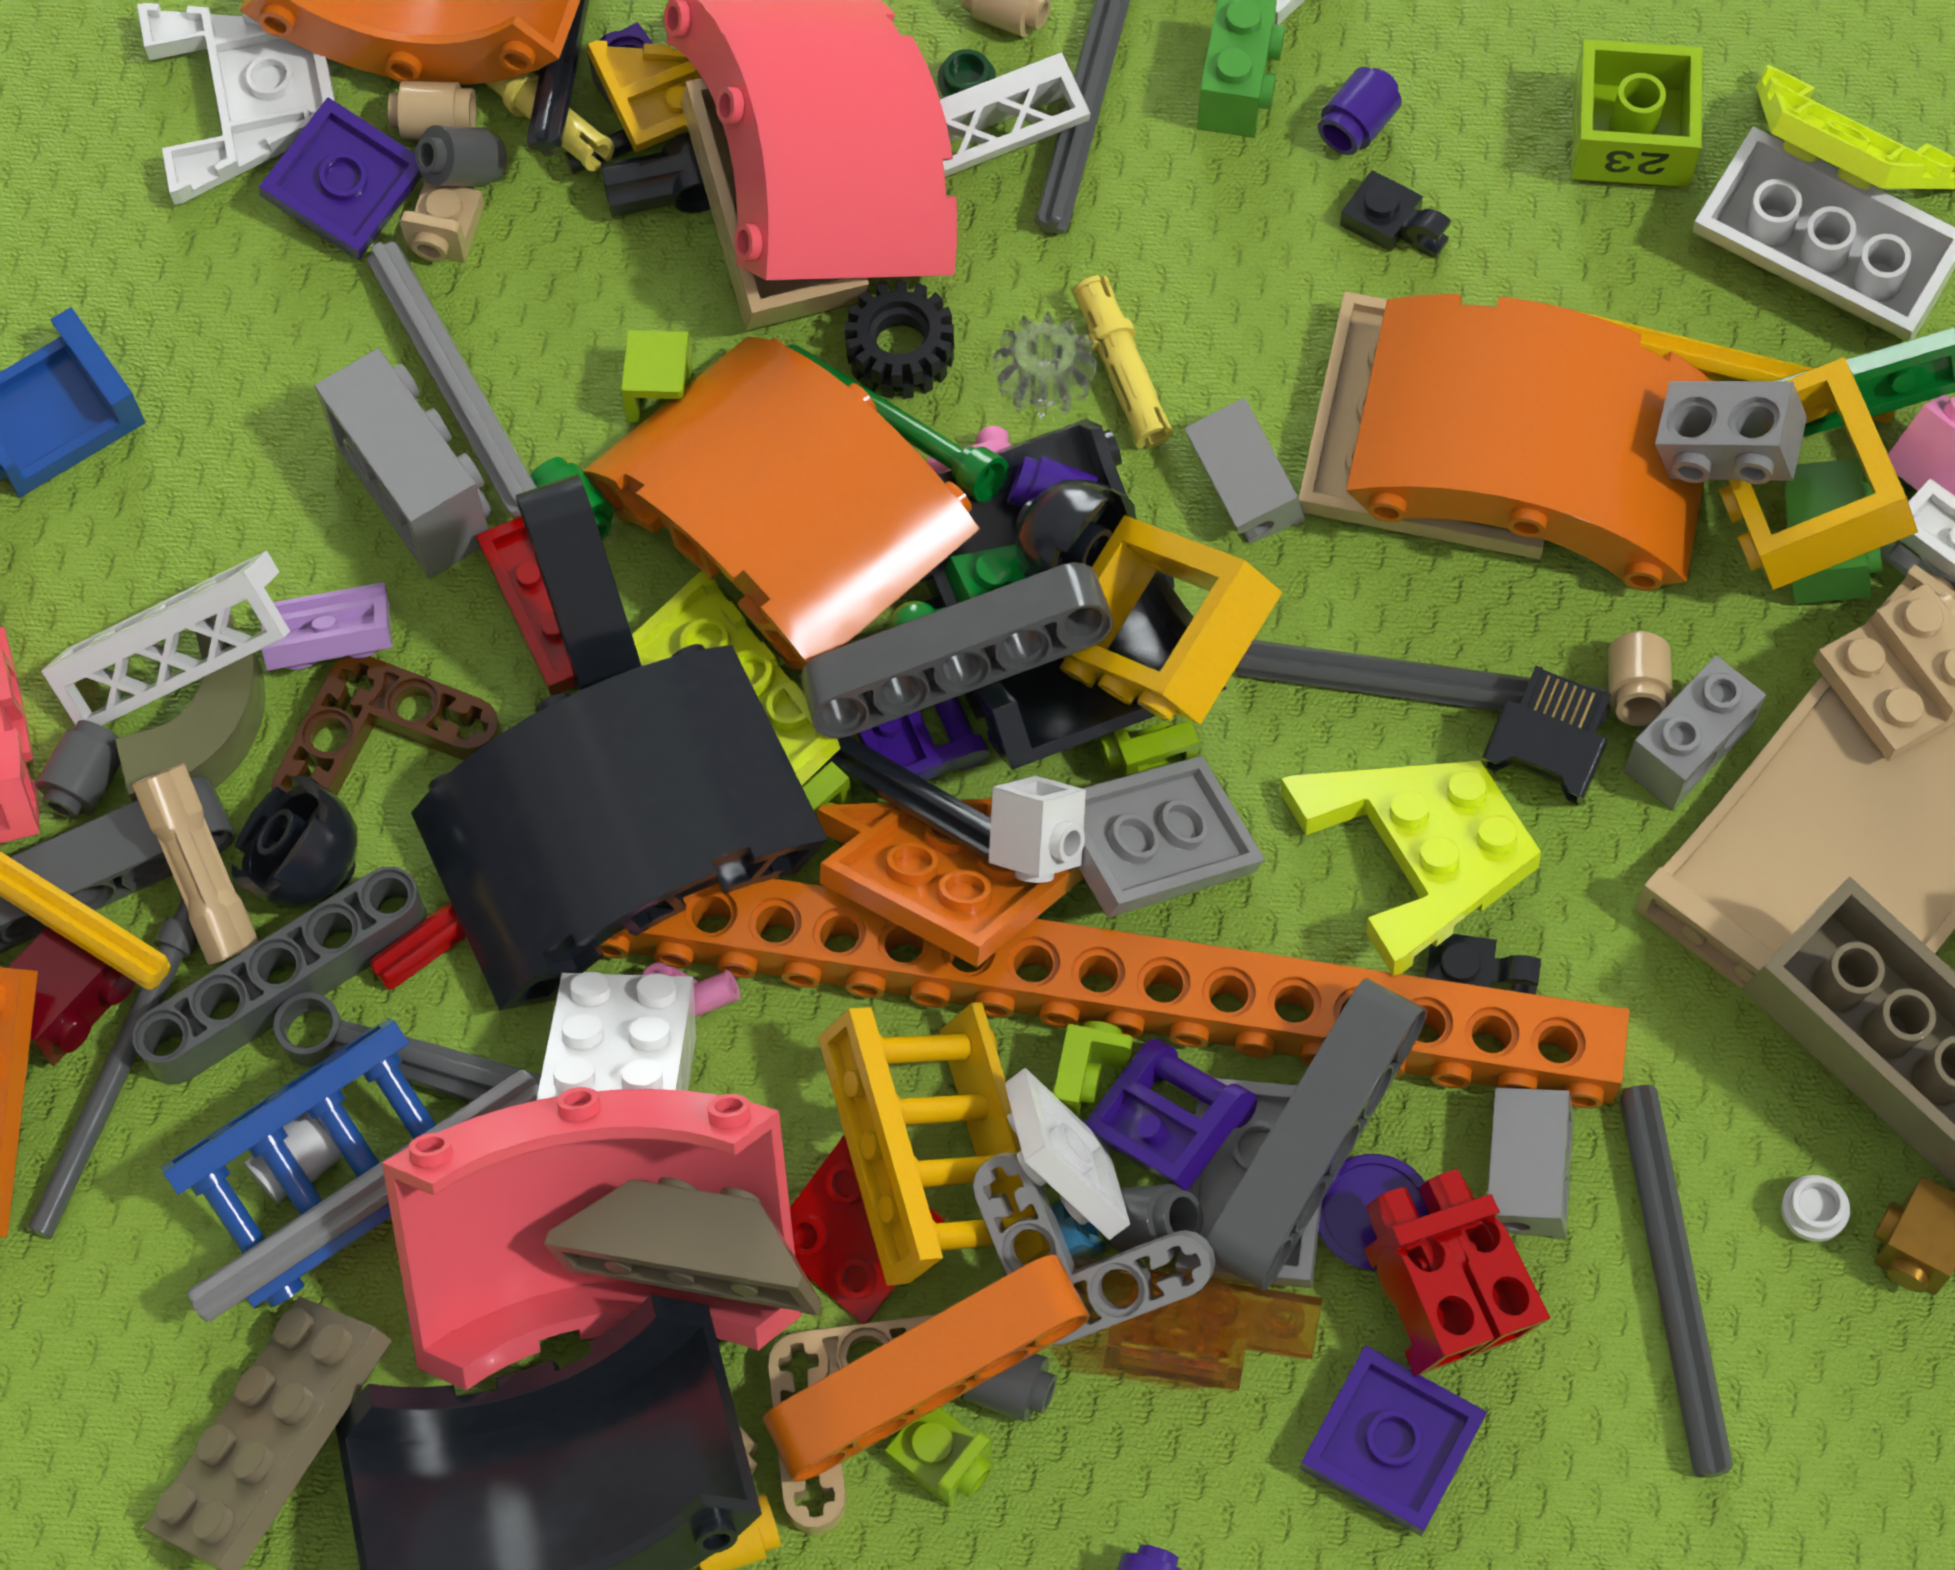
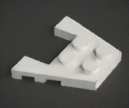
[137,3,336,205]

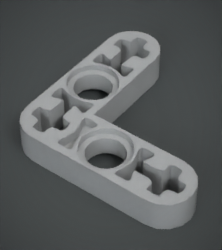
[973,1152,1216,1345]

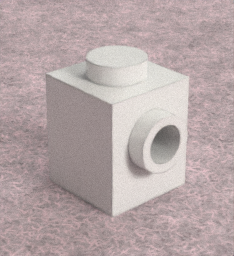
[989,776,1086,883]

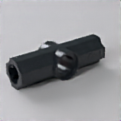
[600,134,711,217]

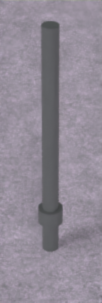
[26,898,198,1240]

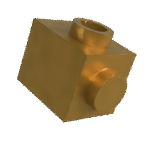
[1873,1176,1955,1295]

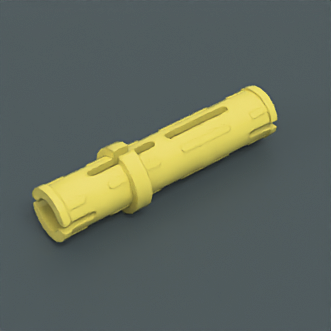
[485,71,615,171]
[1073,275,1173,449]

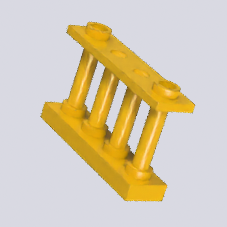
[818,1002,1050,1286]

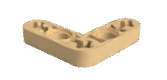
[768,1315,935,1535]

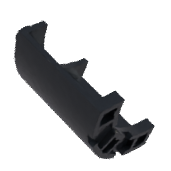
[920,419,1227,770]
[411,644,828,1011]
[335,1294,762,1570]

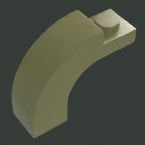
[115,614,265,802]

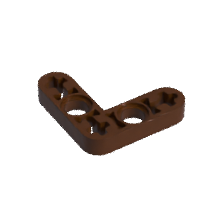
[271,656,502,796]

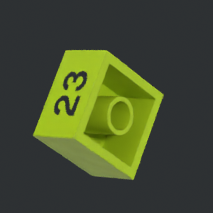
[1571,39,1703,187]

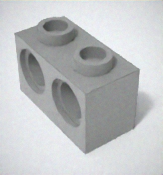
[1655,381,1807,484]
[1624,655,1766,811]

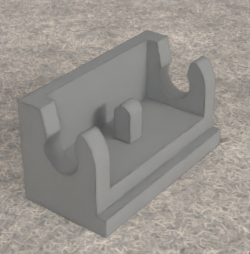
[1184,397,1305,543]
[1488,1088,1574,1239]

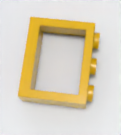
[1718,357,1918,590]
[1059,515,1283,725]

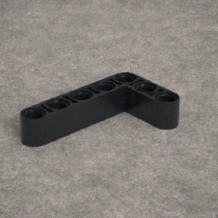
[515,474,642,691]

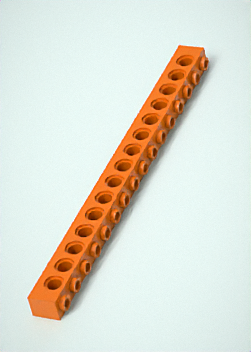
[599,879,1630,1109]

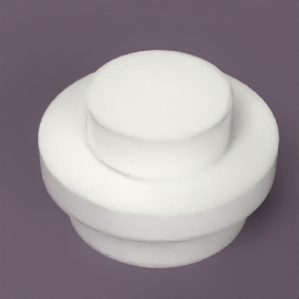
[1781,1175,1850,1242]

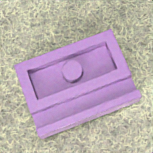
[261,582,392,671]

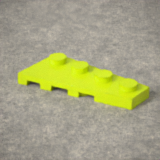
[632,570,841,786]

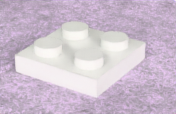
[1005,1068,1130,1240]

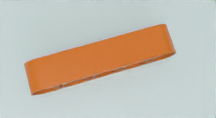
[762,1254,1090,1482]

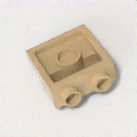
[1812,582,1955,761]

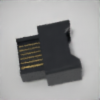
[1481,666,1611,806]

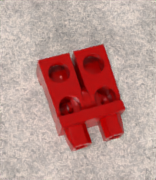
[1363,1169,1550,1377]

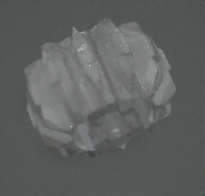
[993,311,1097,419]

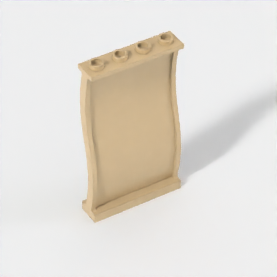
[1635,564,1955,989]

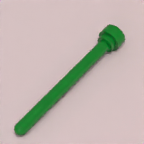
[786,344,1009,502]

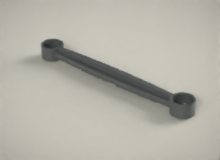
[273,992,541,1103]

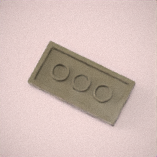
[143,1296,392,1570]

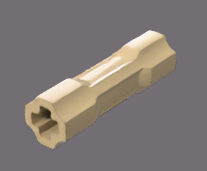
[132,763,259,965]

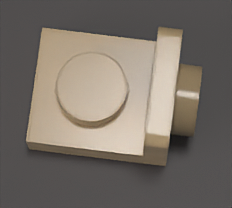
[400,181,485,263]

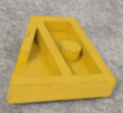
[587,40,702,153]

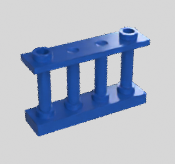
[160,1018,436,1308]

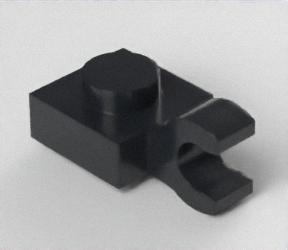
[1340,170,1451,258]
[1426,934,1541,995]

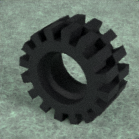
[845,280,955,399]

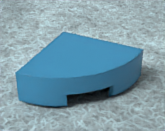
[1052,1200,1106,1262]

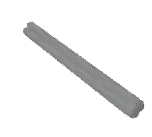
[367,241,537,517]
[187,1070,539,1322]

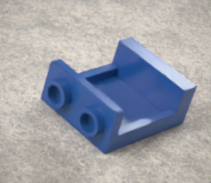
[0,307,146,498]

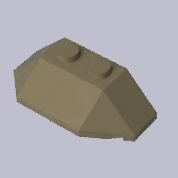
[544,1177,822,1316]

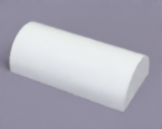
[1693,126,1955,342]

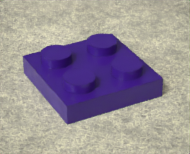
[259,97,422,260]
[1299,1345,1487,1537]

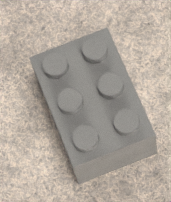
[314,348,493,579]

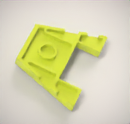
[1756,64,1955,190]
[1281,761,1541,977]

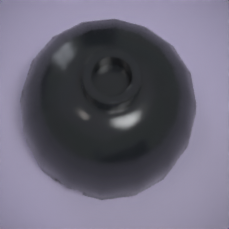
[1016,479,1136,578]
[231,775,357,908]

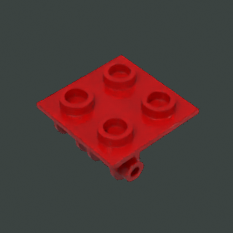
[790,1135,945,1324]

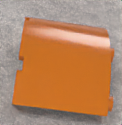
[240,0,580,85]
[1346,294,1710,591]
[583,337,980,671]

